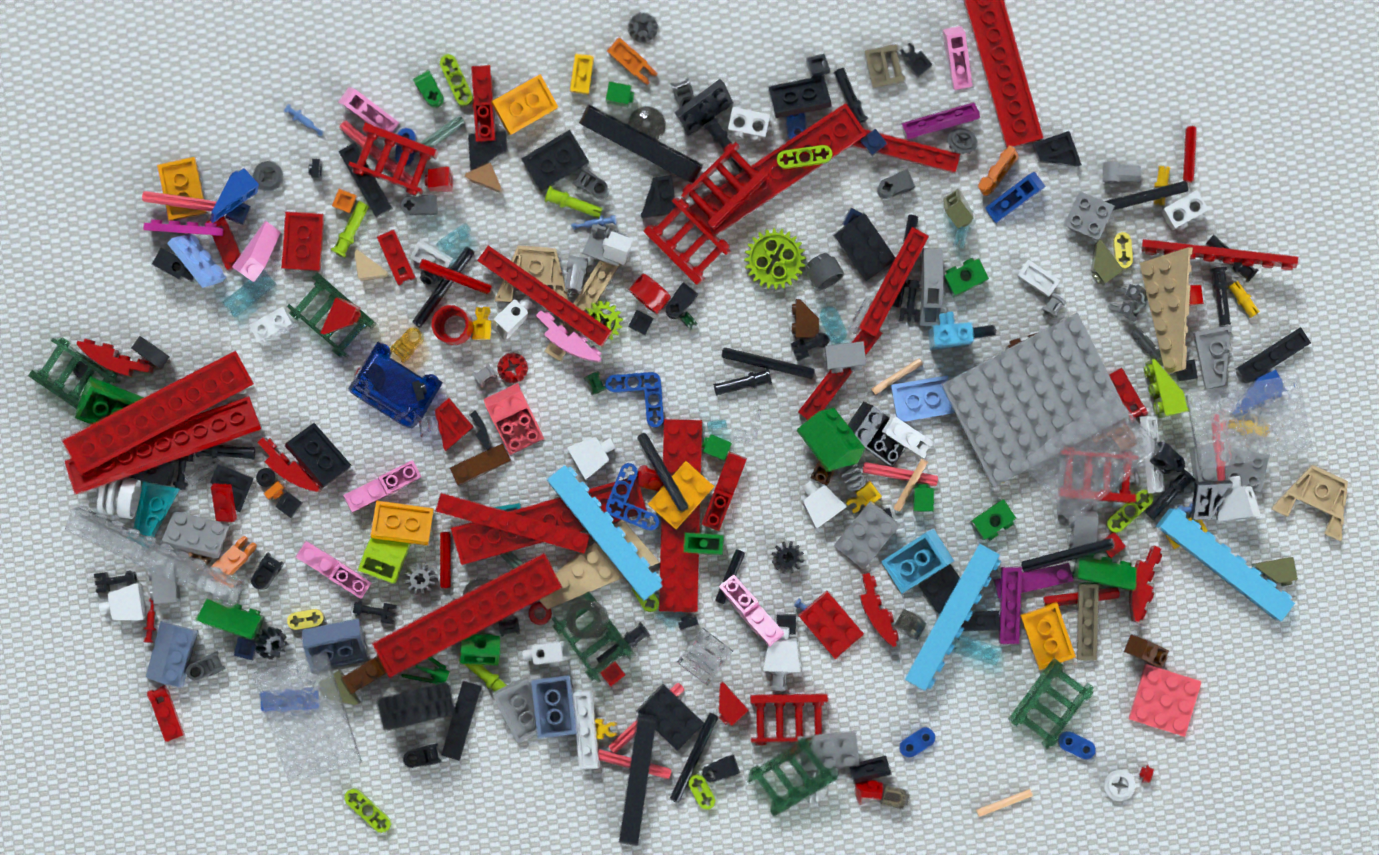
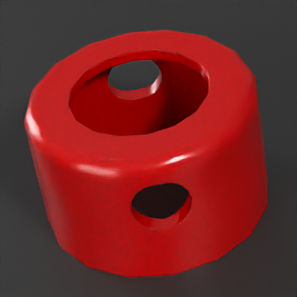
[628,273,671,314]
[431,305,474,345]

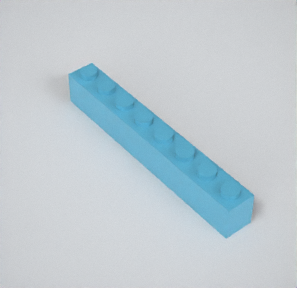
[547,465,662,601]
[1156,508,1295,622]
[905,544,1001,691]

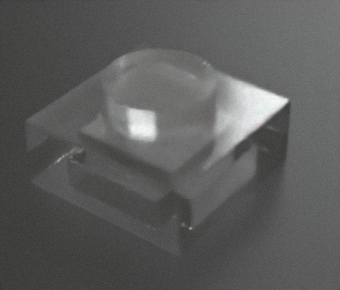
[418,416,438,437]

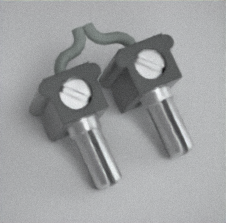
[1108,284,1147,322]

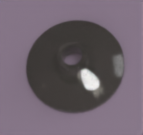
[628,106,666,140]

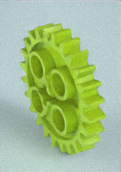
[744,228,806,290]

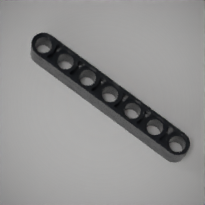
[579,105,703,183]
[619,713,657,846]

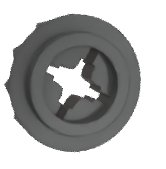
[628,12,658,43]
[947,128,977,155]
[253,161,283,191]

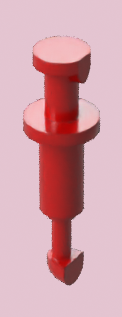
[143,598,157,643]

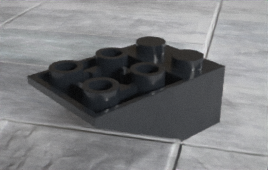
[848,401,906,467]

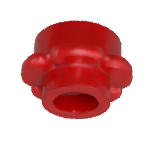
[1139,764,1154,783]

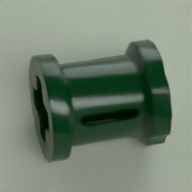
[584,371,607,396]

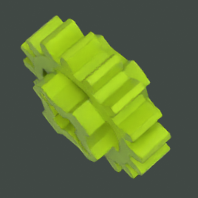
[585,301,623,340]

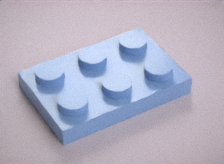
[167,234,227,288]
[891,375,955,422]

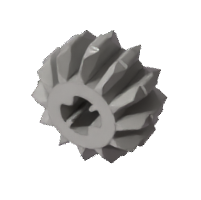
[838,464,866,492]
[404,563,437,595]

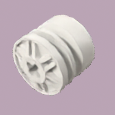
[97,477,141,519]

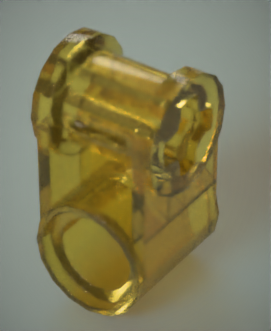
[389,327,424,364]

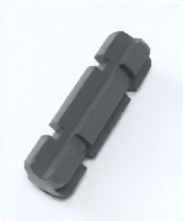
[1131,327,1161,360]

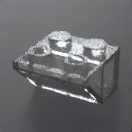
[677,628,733,686]

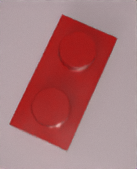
[211,484,237,522]

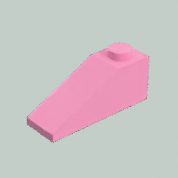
[942,26,973,90]
[338,87,399,132]
[232,221,281,282]

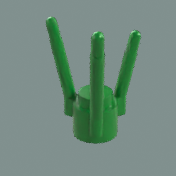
[401,656,450,684]

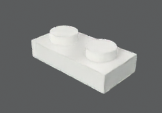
[410,240,453,268]
[1017,260,1060,297]

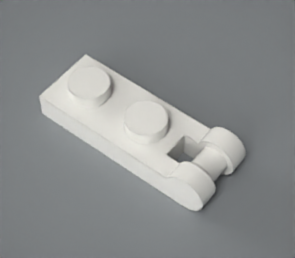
[882,415,934,459]

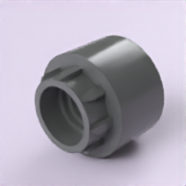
[807,253,845,291]

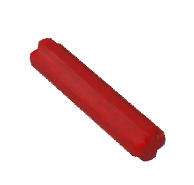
[1183,126,1197,182]
[440,532,451,589]

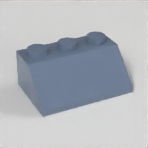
[302,618,369,672]
[146,621,198,687]
[531,675,577,739]

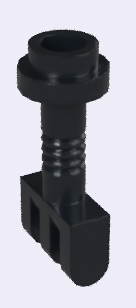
[899,280,921,323]
[790,333,830,361]
[173,453,194,490]
[94,570,137,593]
[353,601,397,624]

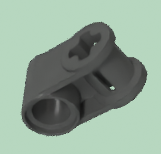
[670,78,695,109]
[572,167,609,200]
[877,170,916,199]
[400,195,438,215]
[186,651,226,681]

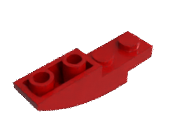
[471,65,495,142]
[77,338,154,377]
[257,437,322,493]
[701,451,747,531]
[1129,546,1162,623]
[859,573,899,647]

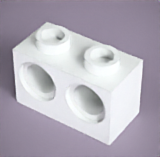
[728,107,770,142]
[1160,190,1208,231]
[249,307,295,344]

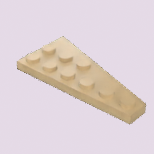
[1139,247,1192,374]
[539,520,660,610]

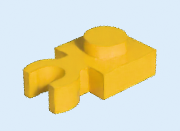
[472,306,491,340]
[846,481,882,513]
[595,718,617,739]

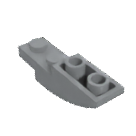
[919,248,943,326]

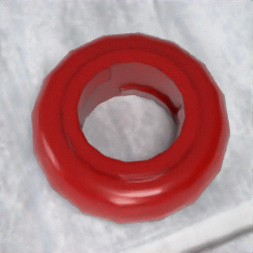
[528,602,552,626]

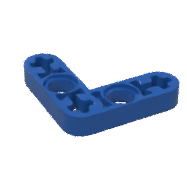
[605,372,664,428]
[606,463,659,531]

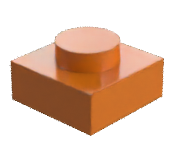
[332,189,358,214]
[263,481,286,500]

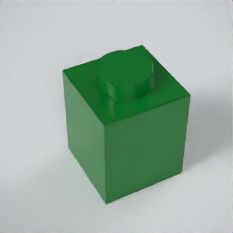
[605,81,635,108]
[701,434,732,461]
[913,484,934,512]

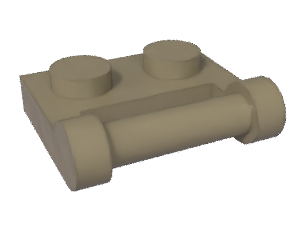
[864,44,906,89]

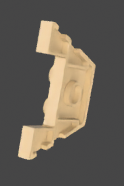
[495,245,569,303]
[1271,465,1348,541]

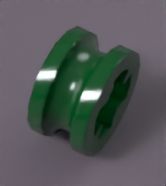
[679,311,698,330]

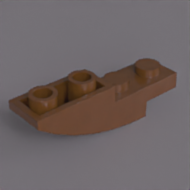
[340,655,387,695]

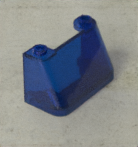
[348,342,443,429]

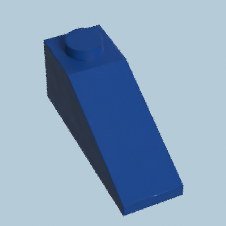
[210,168,259,223]
[985,172,1046,223]

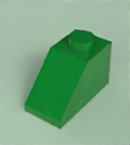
[684,533,724,555]

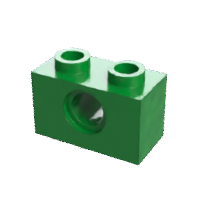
[943,258,989,298]
[970,499,1017,541]
[460,634,500,666]

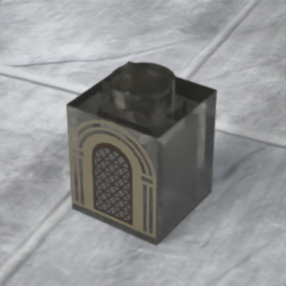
[894,609,927,640]
[879,784,910,809]

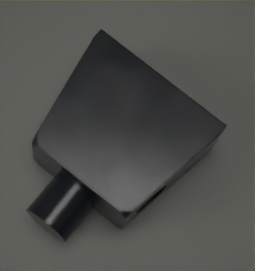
[152,248,195,282]

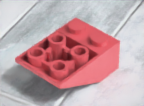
[483,383,544,455]

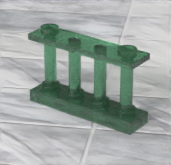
[287,272,377,358]
[28,337,121,409]
[552,591,636,683]
[1008,658,1094,749]
[747,735,839,817]

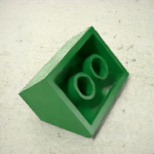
[75,377,144,425]
[797,408,865,471]
[1072,554,1136,590]
[196,596,265,639]

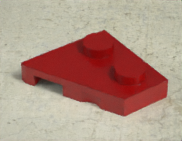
[434,398,474,451]

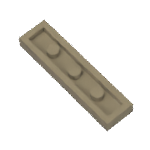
[1076,583,1099,660]

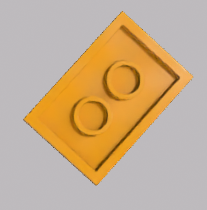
[491,74,559,135]
[157,157,207,221]
[648,461,715,530]
[371,501,434,546]
[1020,602,1076,670]

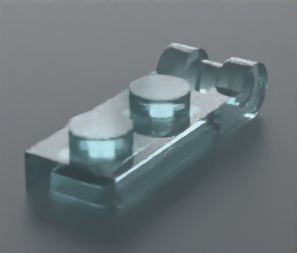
[222,269,277,318]
[952,635,1002,666]

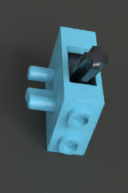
[928,312,997,350]

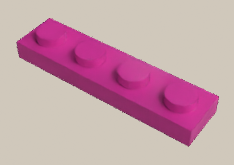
[143,219,223,236]

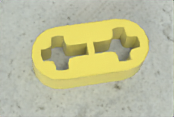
[1113,232,1133,269]
[287,609,325,630]

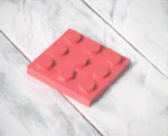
[1128,664,1202,737]

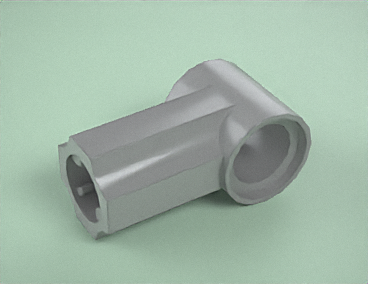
[1102,162,1141,183]
[565,255,588,295]

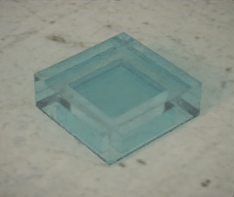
[707,419,727,430]
[656,611,683,628]

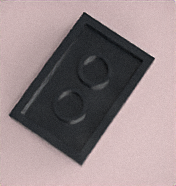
[768,75,832,118]
[674,79,734,137]
[521,129,590,192]
[833,212,896,281]
[284,423,352,489]
[636,683,705,751]

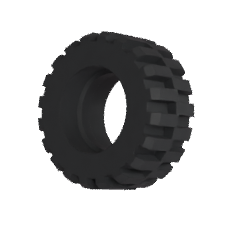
[377,682,455,731]

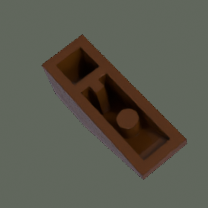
[450,443,511,486]

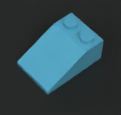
[881,528,954,594]

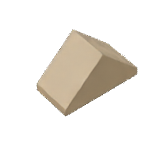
[355,249,389,281]

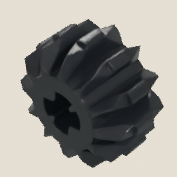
[772,541,804,574]
[254,626,288,660]

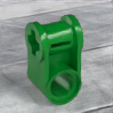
[413,70,444,108]

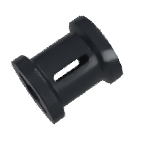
[498,617,520,637]

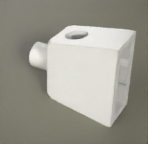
[492,297,533,340]
[567,437,616,480]
[1218,476,1261,521]
[802,481,846,529]
[99,583,147,620]
[763,627,800,672]
[523,640,571,665]

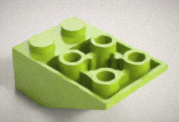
[1143,359,1188,418]
[358,538,411,584]

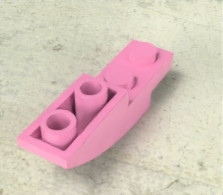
[536,310,602,363]
[343,460,422,513]
[295,541,372,599]
[719,575,784,647]

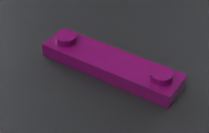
[901,102,980,139]
[993,562,1073,598]
[999,566,1022,644]

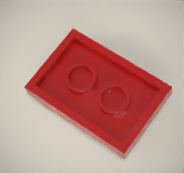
[281,211,324,271]
[798,590,864,659]

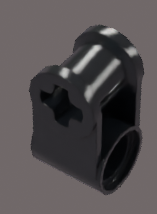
[666,282,699,319]
[1150,442,1185,474]
[251,552,284,590]
[403,743,442,768]
[702,754,740,782]

